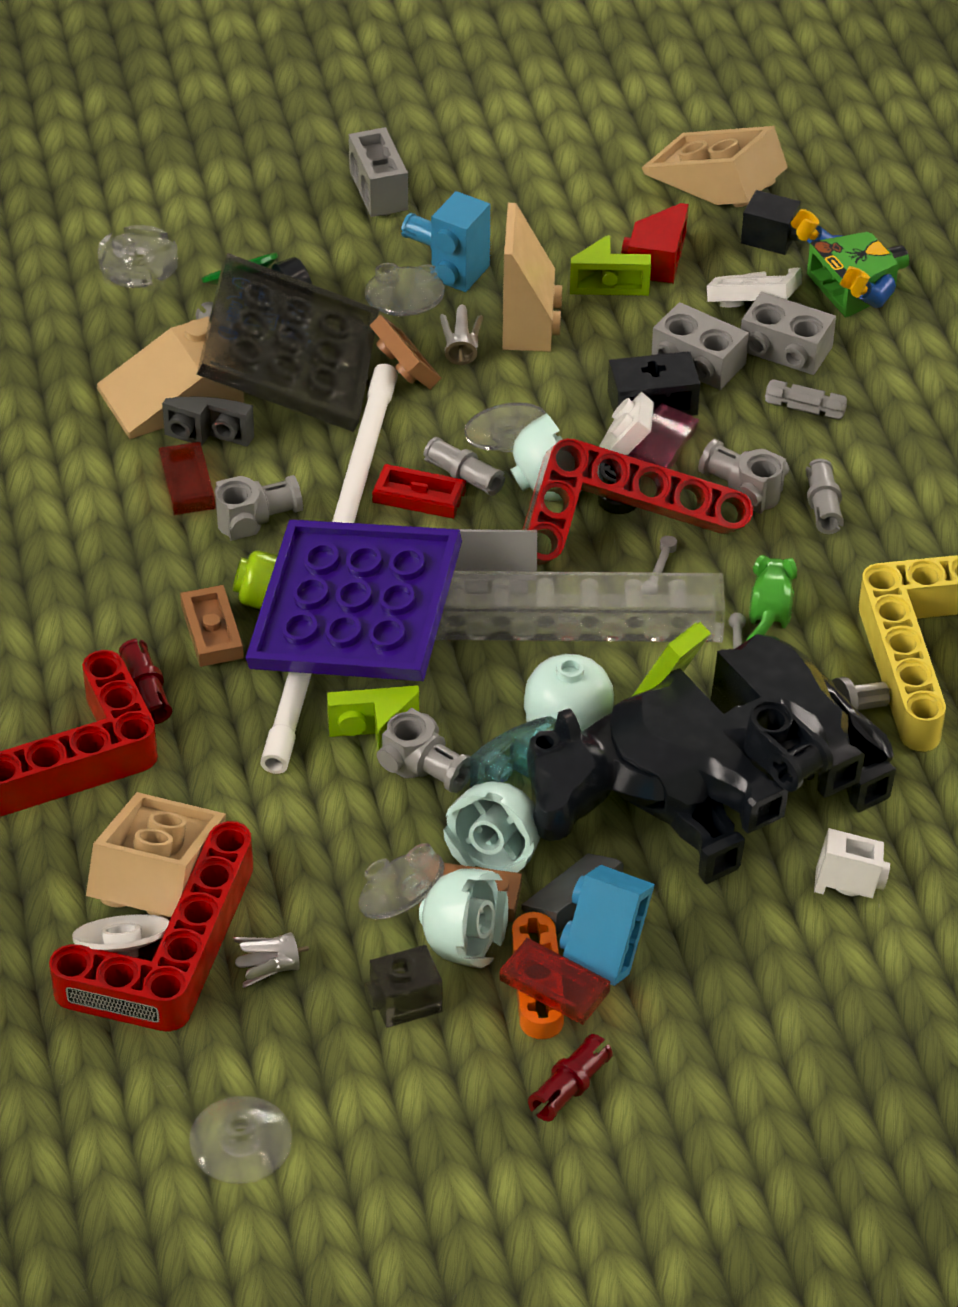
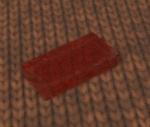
[159,442,216,515]
[500,938,610,1025]

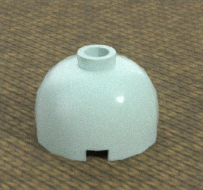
[510,413,583,501]
[524,654,614,733]
[443,781,541,873]
[419,868,508,968]

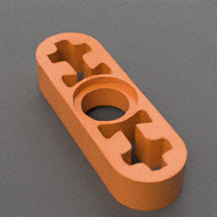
[512,912,565,1039]

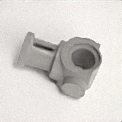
[698,439,789,514]
[214,475,303,541]
[377,707,475,793]

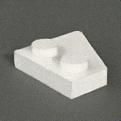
[707,268,802,307]
[597,391,654,476]

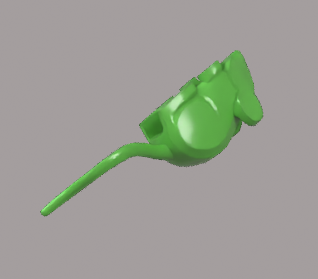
[745,555,797,642]

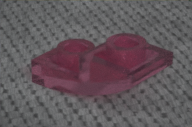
[628,403,699,469]

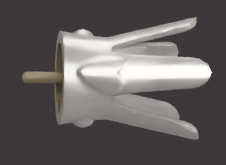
[440,304,483,365]
[233,932,309,988]

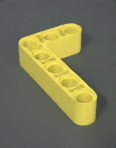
[859,555,958,752]

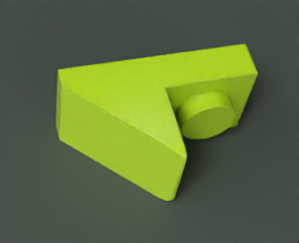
[570,235,651,296]
[327,685,419,752]

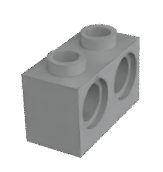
[349,127,408,217]
[741,292,836,375]
[651,302,749,390]

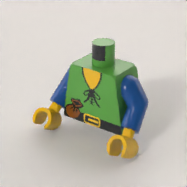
[791,209,909,317]

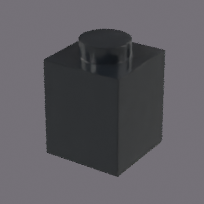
[741,190,801,255]

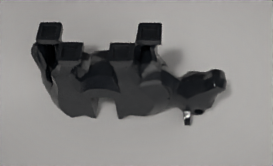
[527,634,896,884]

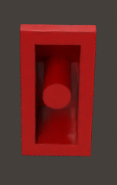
[621,203,689,284]

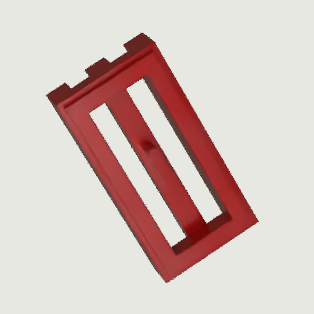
[372,464,466,519]

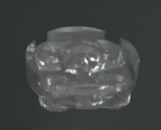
[98,225,178,291]

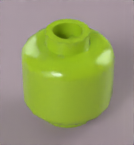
[232,550,278,610]

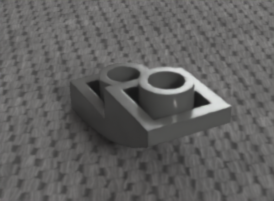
[162,396,255,447]

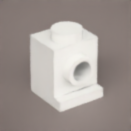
[814,828,890,899]

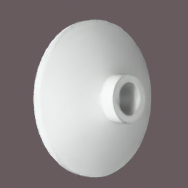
[72,914,170,958]

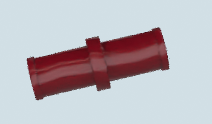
[119,639,173,724]
[528,1034,613,1122]

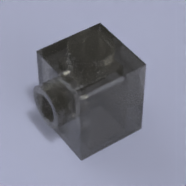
[364,945,443,1028]

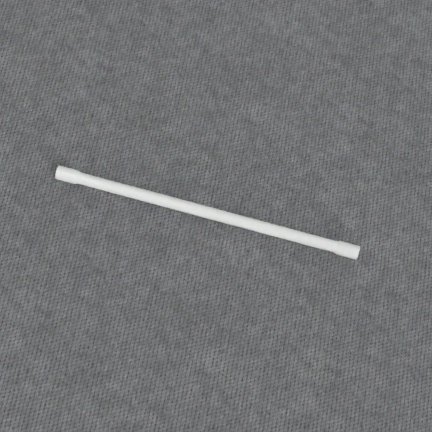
[260,364,398,774]

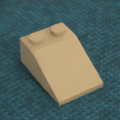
[642,126,788,207]
[502,203,562,352]
[97,316,244,439]
[86,792,226,919]

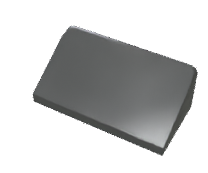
[521,853,624,935]

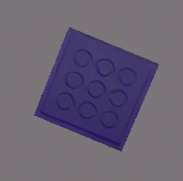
[245,519,462,681]

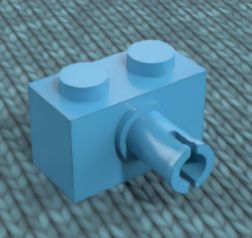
[401,191,490,292]
[559,865,655,986]

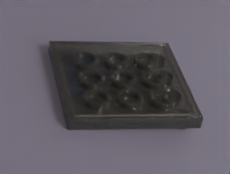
[197,253,379,432]

